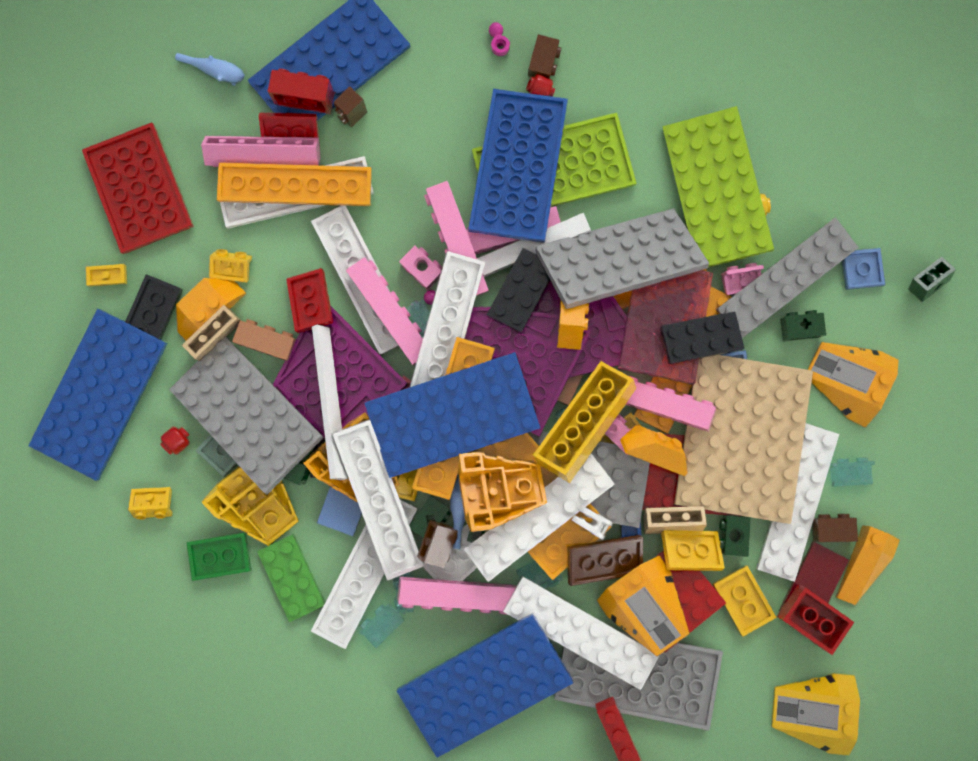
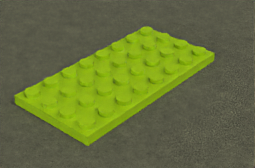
[662,106,774,267]
[472,112,637,207]

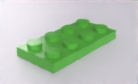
[257,534,325,623]

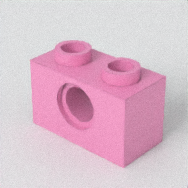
[399,246,442,291]

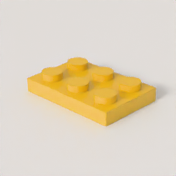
[661,530,725,571]
[712,565,777,637]

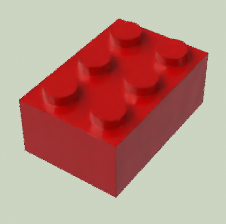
[268,69,335,114]
[776,584,855,655]

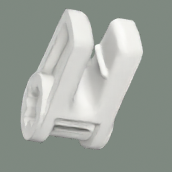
[572,505,613,540]

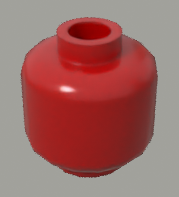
[526,74,555,97]
[160,426,190,455]

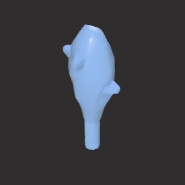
[175,53,245,86]
[450,474,465,549]

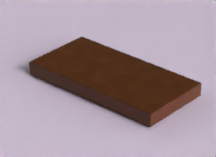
[567,535,643,586]

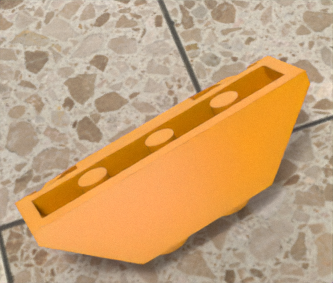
[176,278,246,341]
[620,424,688,476]

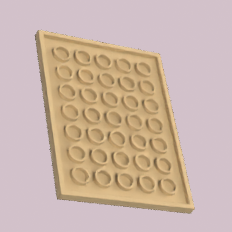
[674,355,813,524]

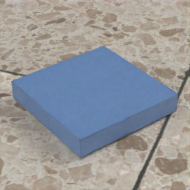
[842,248,885,290]
[317,486,362,536]

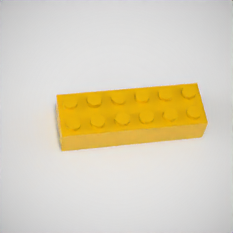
[533,361,636,483]

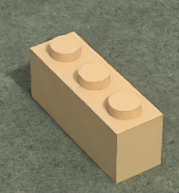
[182,305,240,361]
[642,506,707,534]

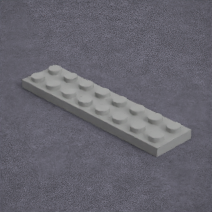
[716,217,859,338]

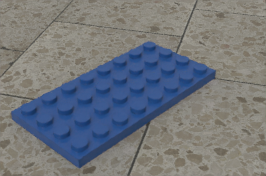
[247,0,411,121]
[468,89,568,243]
[28,308,168,481]
[365,352,541,478]
[397,613,573,758]

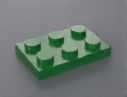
[186,532,252,581]

